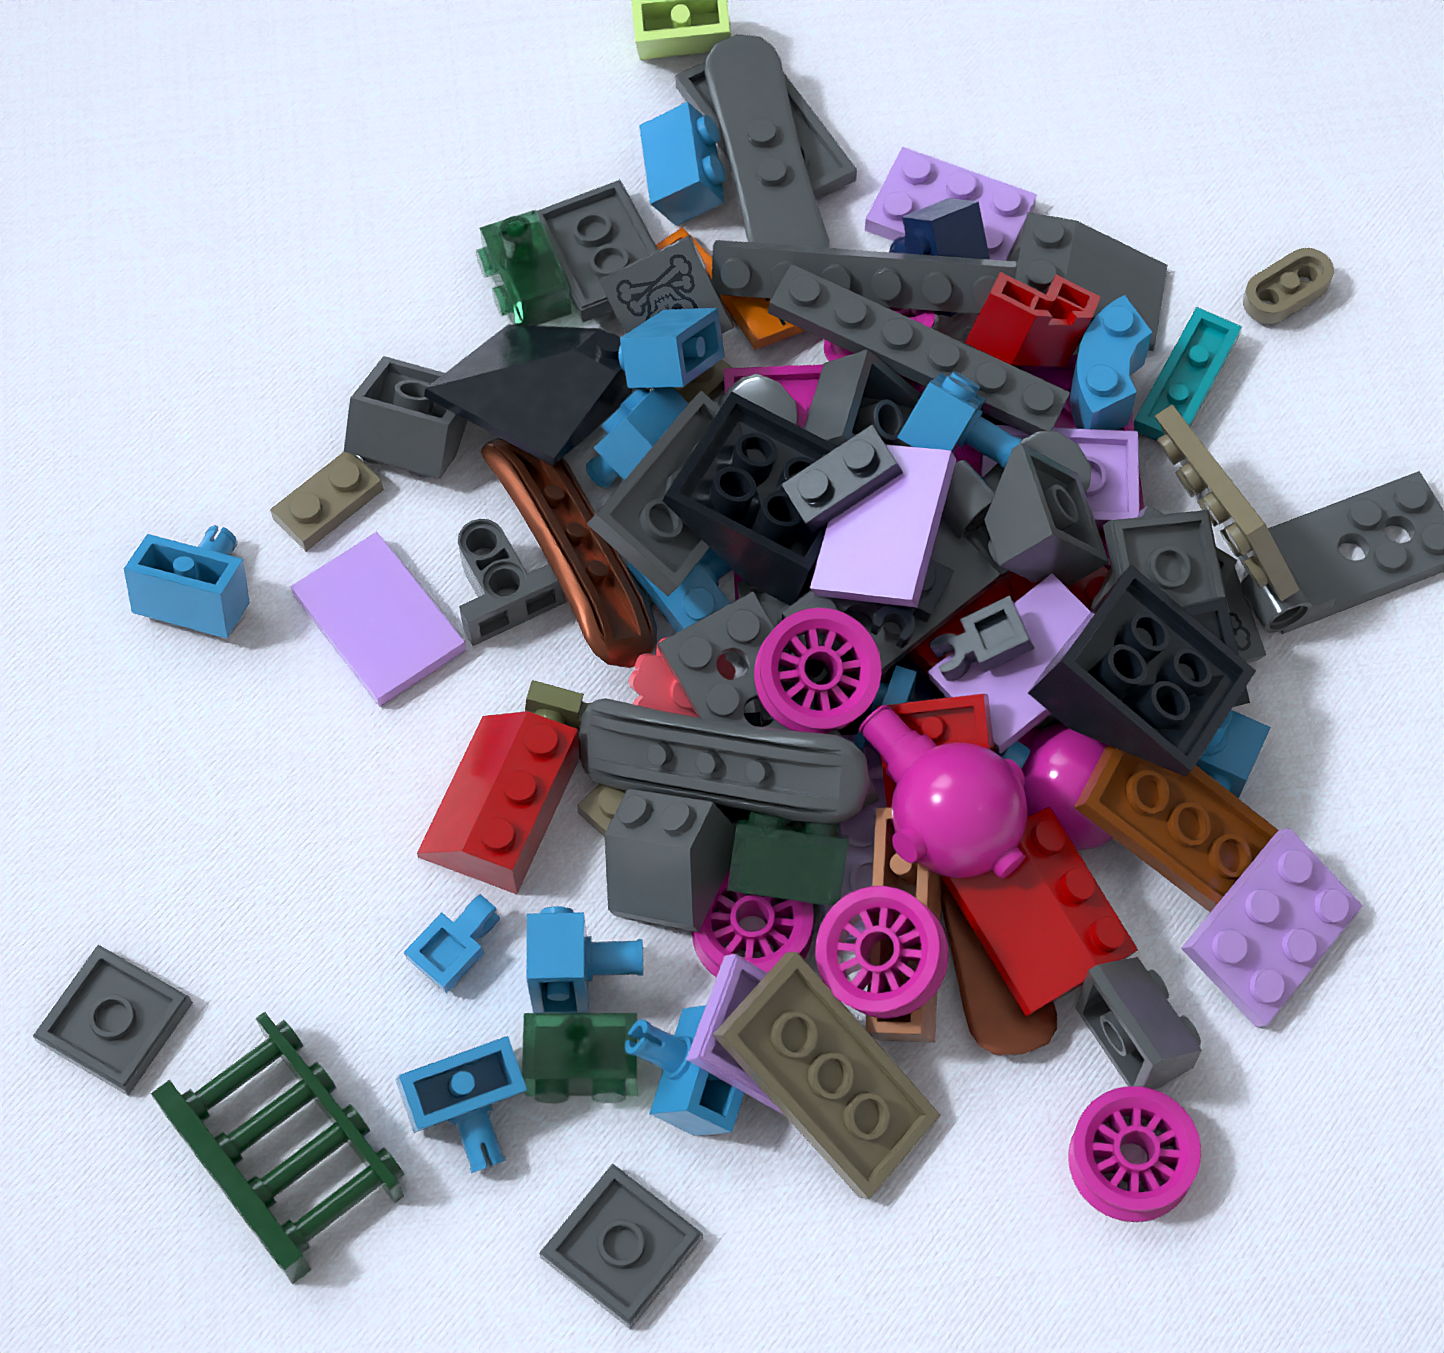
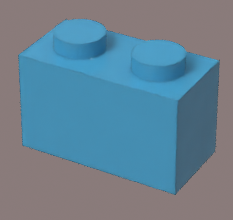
[639,102,726,226]
[619,308,725,388]

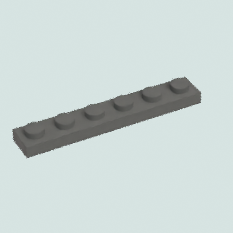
[712,240,1017,314]
[768,264,1070,435]

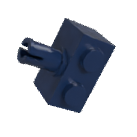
[889,198,990,317]

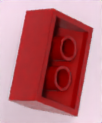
[417,711,580,895]
[941,806,1138,1016]

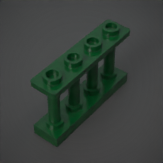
[151,1011,404,1284]

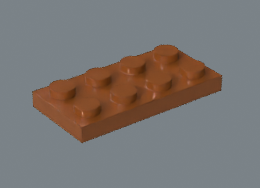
[1074,745,1278,912]

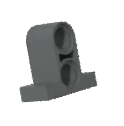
[458,519,566,646]

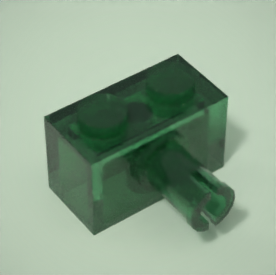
[475,210,572,326]
[727,811,849,906]
[522,1013,639,1103]

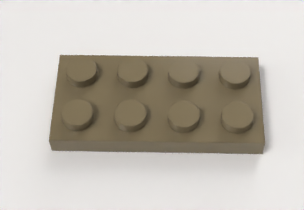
[1155,405,1300,601]
[713,952,940,1199]

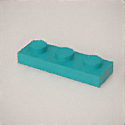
[1133,307,1242,441]

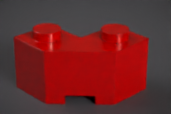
[965,272,1101,367]

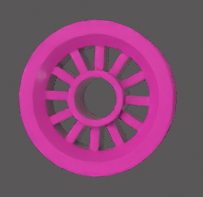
[754,608,881,734]
[692,859,814,978]
[815,886,949,1018]
[1068,1086,1201,1222]

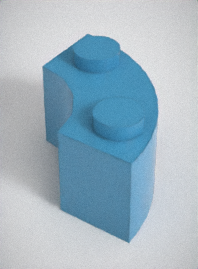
[1070,295,1152,430]

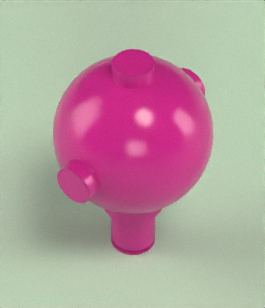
[859,704,1028,879]
[990,723,1113,851]

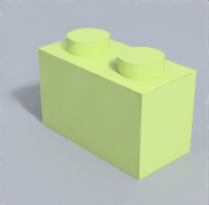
[631,0,732,60]

